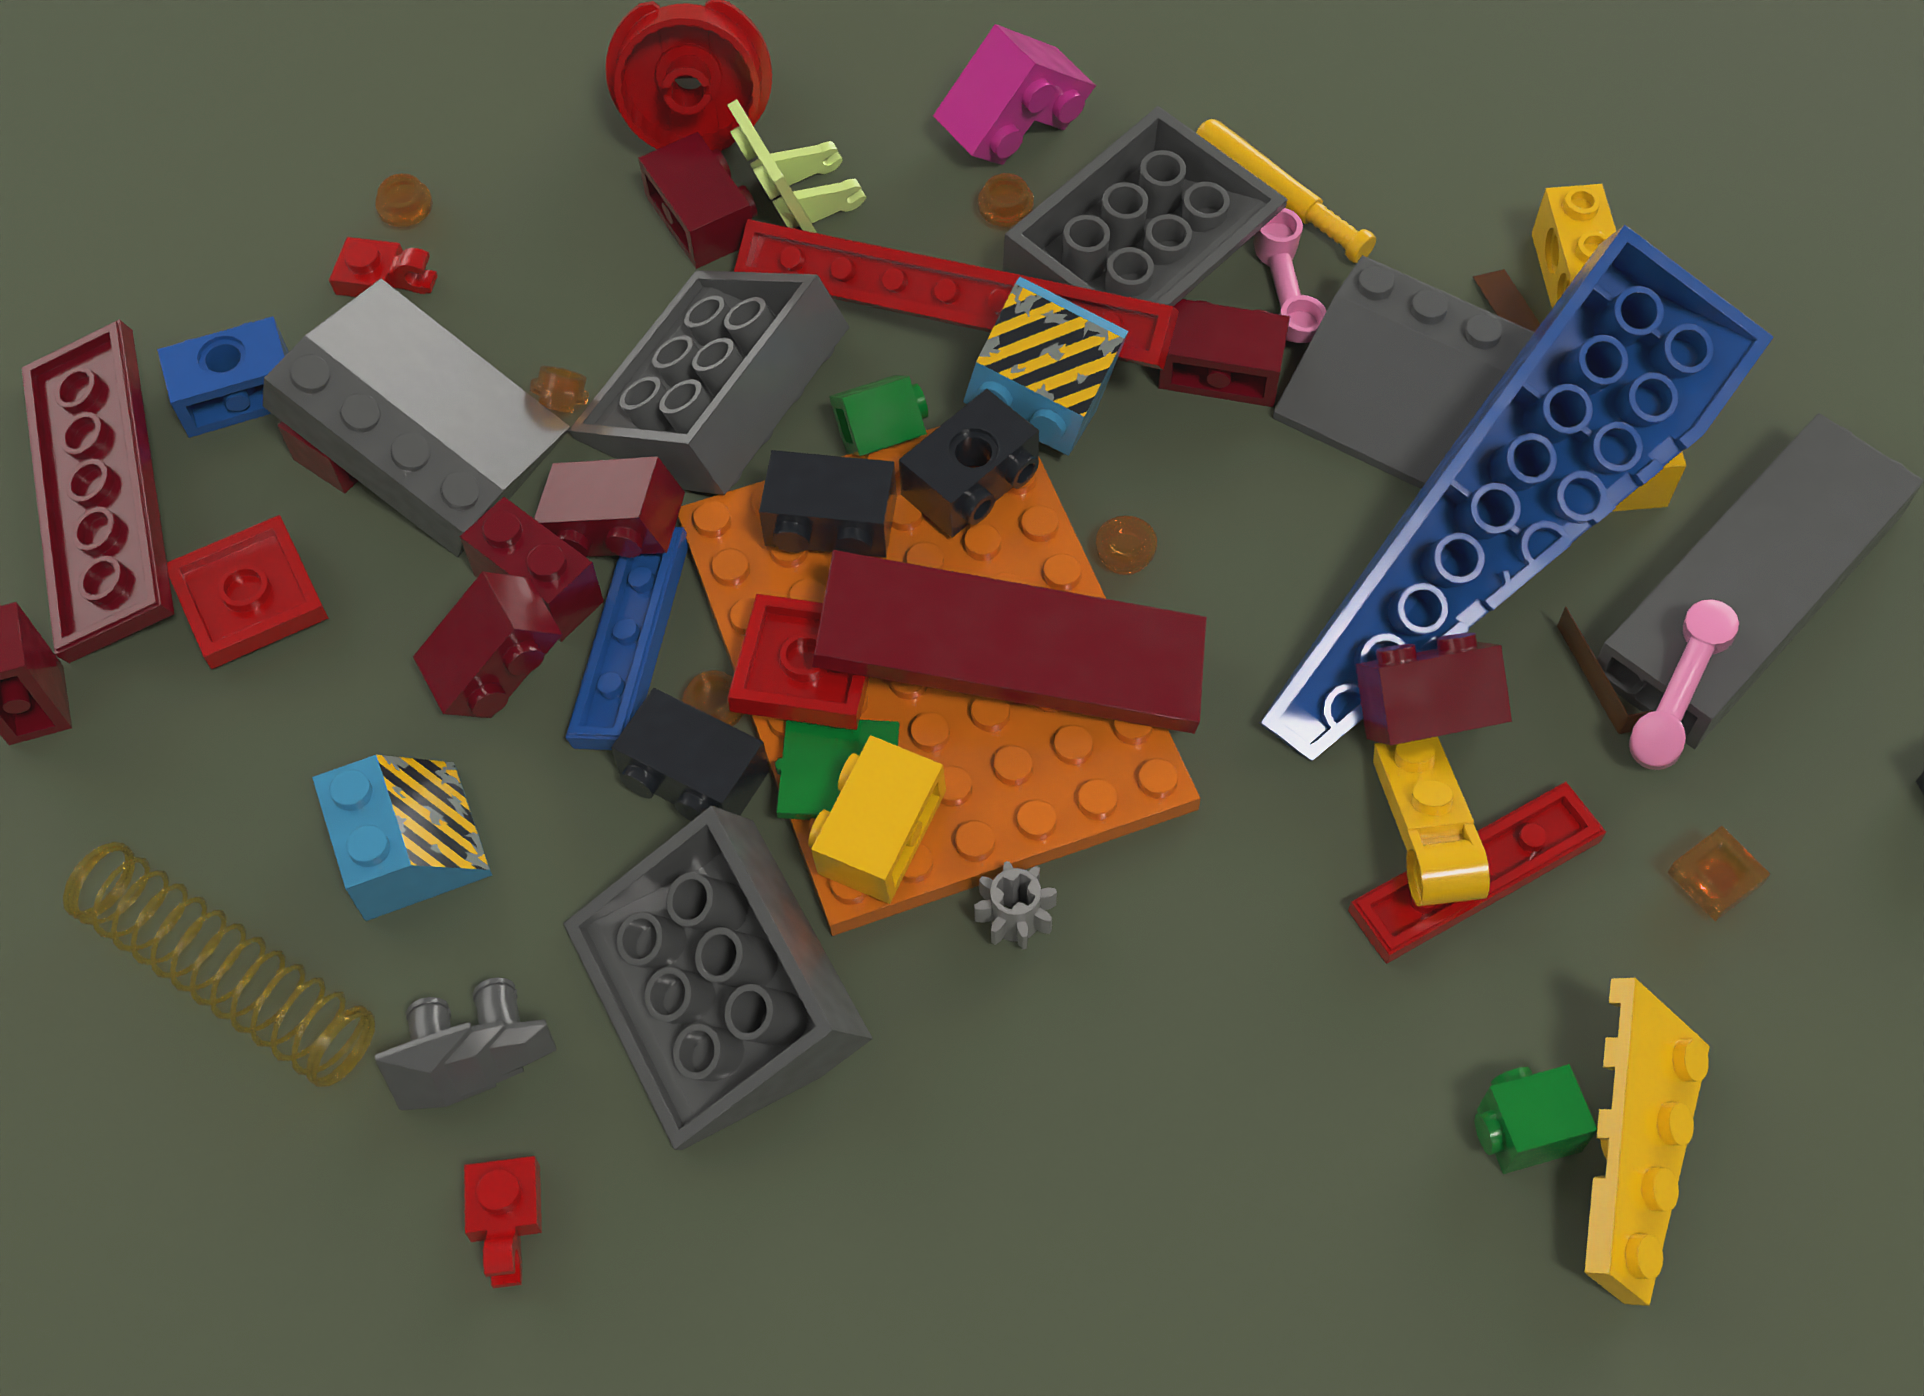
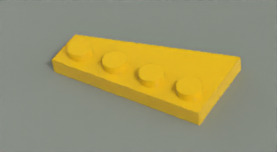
[1584,977,1710,1306]

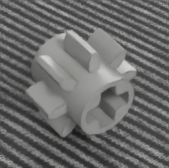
[974,861,1057,950]

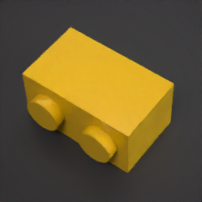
[808,735,946,904]

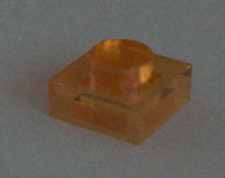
[1667,826,1770,922]

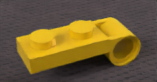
[1373,736,1490,906]

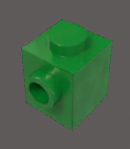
[829,375,929,456]
[1474,1064,1597,1174]

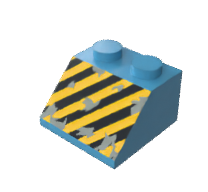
[963,277,1129,456]
[312,755,492,921]

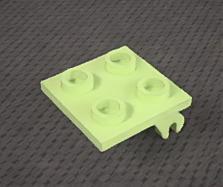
[727,99,866,233]

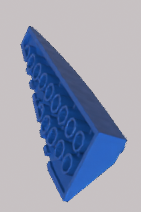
[1259,225,1774,761]

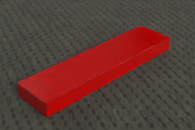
[1348,782,1606,964]

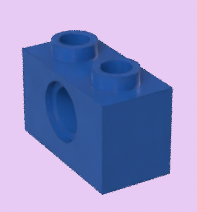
[157,316,289,438]

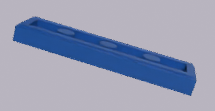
[565,527,689,750]

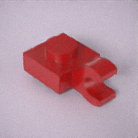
[329,237,438,297]
[464,1156,542,1289]

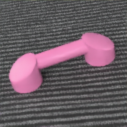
[1254,208,1327,343]
[1629,599,1739,770]

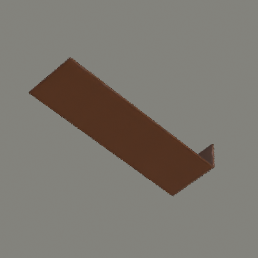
[1473,269,1541,332]
[1557,607,1653,734]

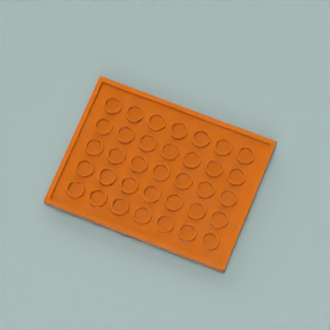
[678,426,1201,936]

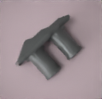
[375,977,557,1111]

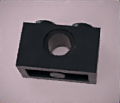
[899,389,1039,538]

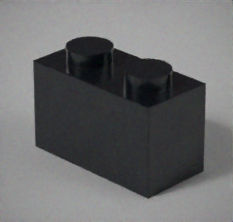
[759,450,897,558]
[611,688,770,821]

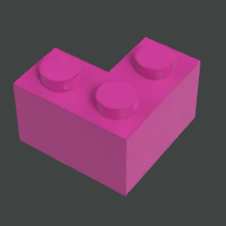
[933,24,1096,165]

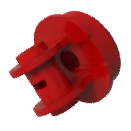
[605,0,772,151]

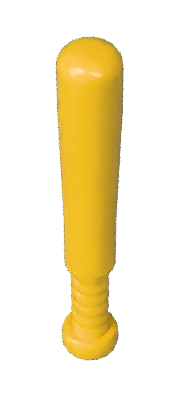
[1196,119,1376,263]

